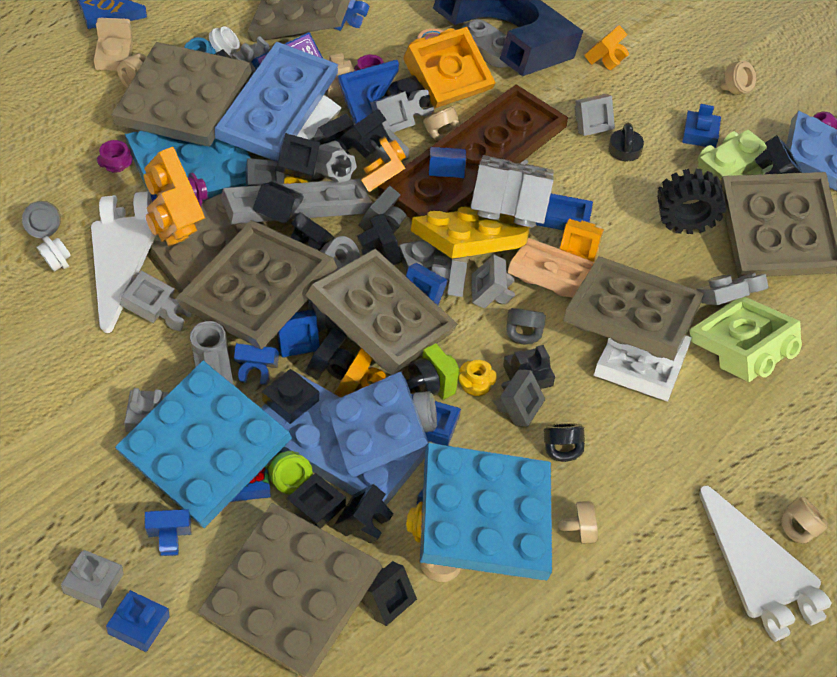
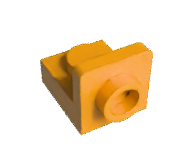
[361,136,406,192]

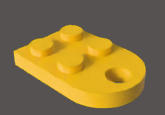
[411,207,530,259]

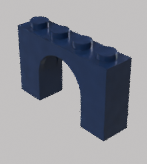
[433,0,583,76]

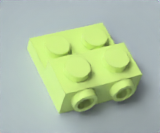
[697,130,773,180]
[689,297,802,382]

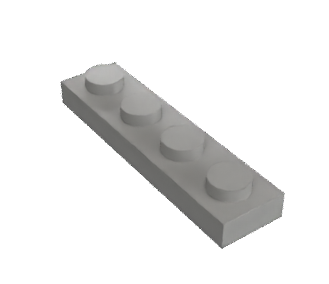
[221,179,372,224]

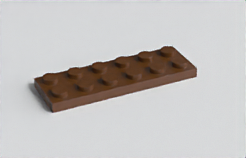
[378,84,568,220]

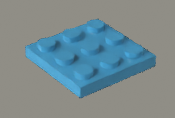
[125,131,251,202]
[115,360,292,528]
[420,443,552,581]

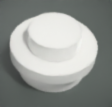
[209,26,240,58]
[36,236,71,272]

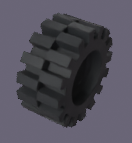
[657,169,726,234]

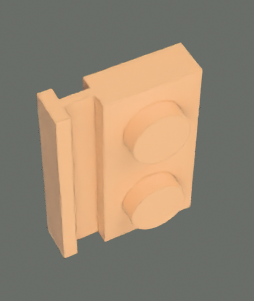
[508,238,595,298]

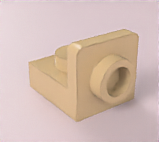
[94,18,133,71]

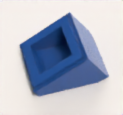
[429,147,466,178]

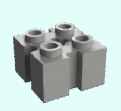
[471,155,554,227]

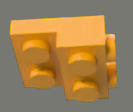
[403,27,496,109]
[144,147,205,247]

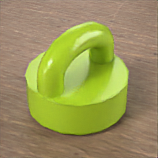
[268,451,313,495]

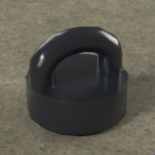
[608,122,644,162]
[406,358,440,396]
[544,423,585,462]

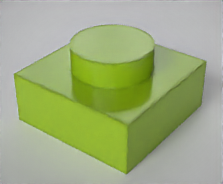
[422,343,459,400]

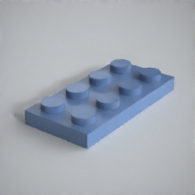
[215,41,338,161]
[261,372,427,505]

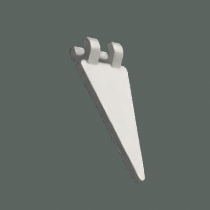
[91,191,156,333]
[699,486,832,642]

